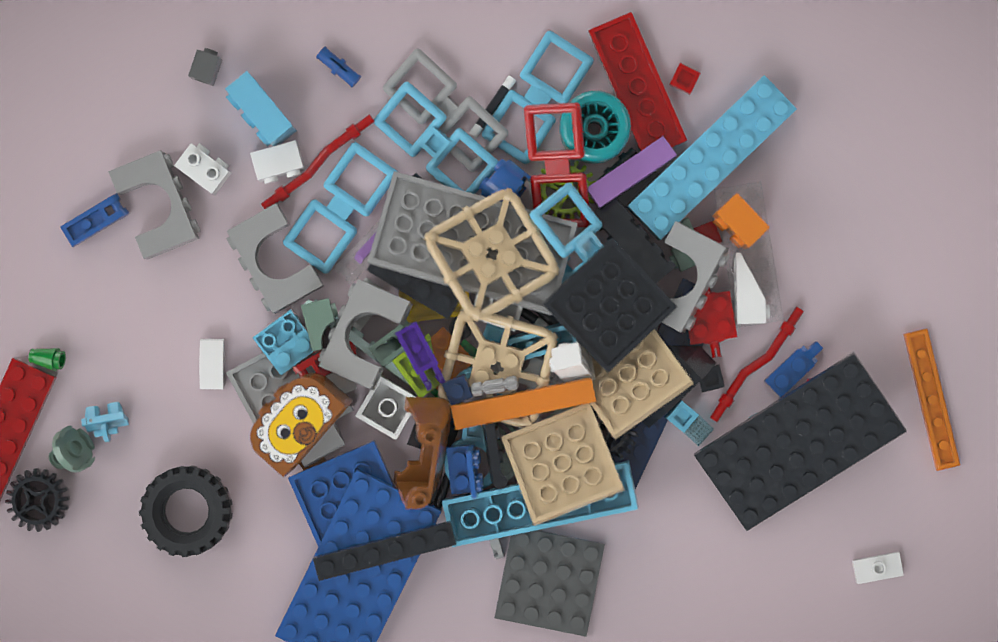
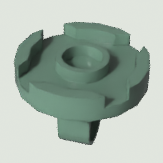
[48,426,95,472]

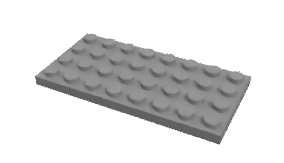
[368,171,578,315]

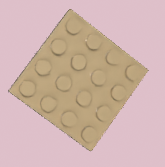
[587,329,694,439]
[501,403,624,526]

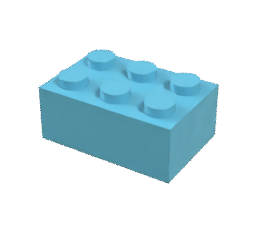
[225,71,297,147]

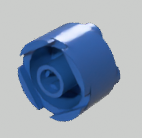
[479,159,531,205]

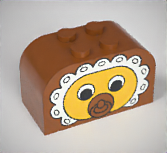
[250,373,353,477]

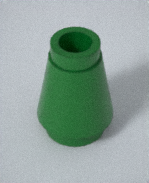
[28,348,66,371]

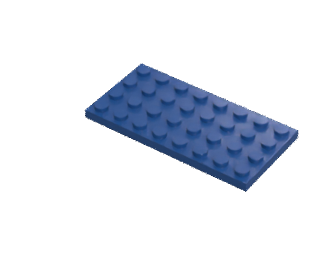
[275,468,442,642]

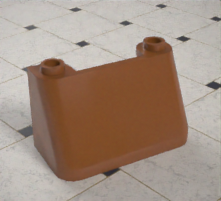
[393,397,452,509]

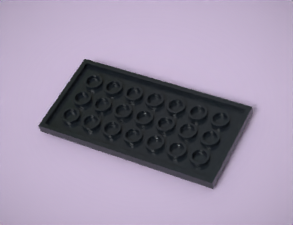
[694,352,907,531]

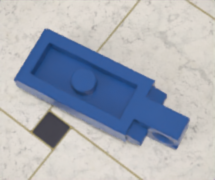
[764,341,823,398]

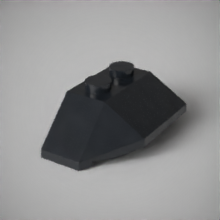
[642,345,716,428]

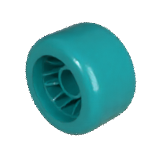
[559,91,631,164]

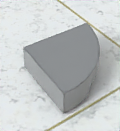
[489,538,504,559]

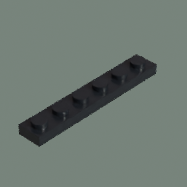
[313,520,457,581]

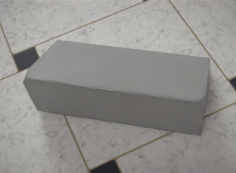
[301,423,345,467]

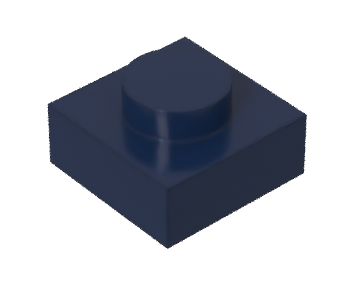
[442,374,473,405]

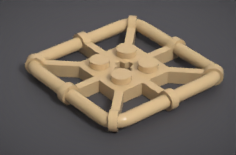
[424,188,560,321]
[438,309,558,428]

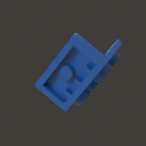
[446,444,484,499]

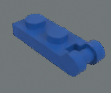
[60,193,130,247]

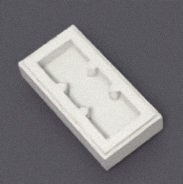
[852,552,904,584]

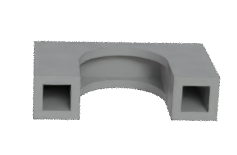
[108,150,200,260]
[226,203,324,314]
[662,221,730,333]
[318,279,413,391]

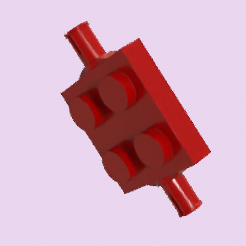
[688,287,737,358]

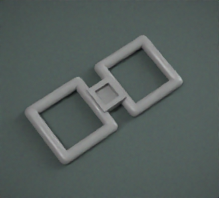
[383,49,508,172]

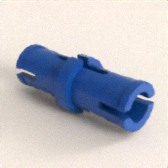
[316,46,361,88]

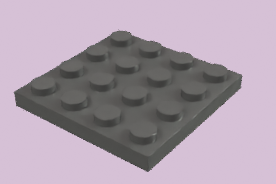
[494,530,605,637]

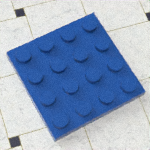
[288,440,395,547]

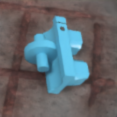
[81,402,129,442]

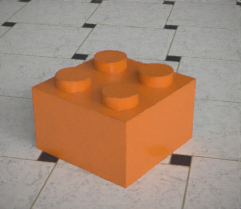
[712,193,770,250]

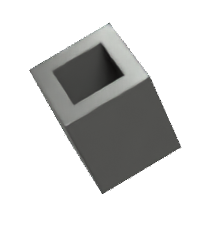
[188,48,222,86]

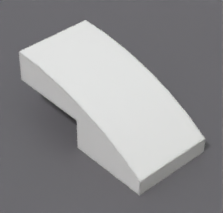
[199,339,225,389]

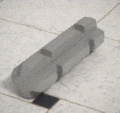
[471,376,518,396]

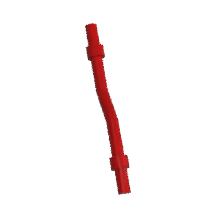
[261,114,375,209]
[709,307,804,422]

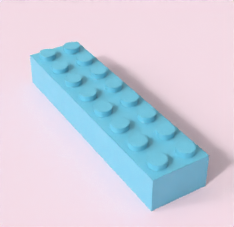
[626,75,797,241]
[442,460,639,547]

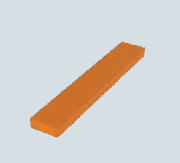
[903,328,960,471]
[451,377,596,430]

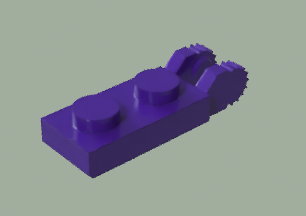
[395,322,446,391]

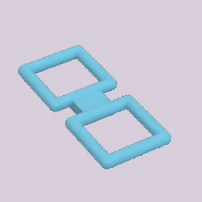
[482,31,594,164]
[374,82,499,194]
[283,142,397,274]
[530,183,602,272]

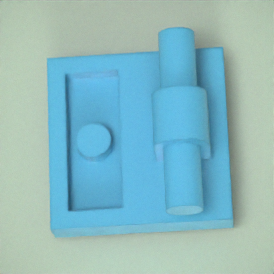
[253,309,313,375]

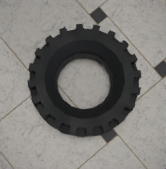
[139,466,233,557]

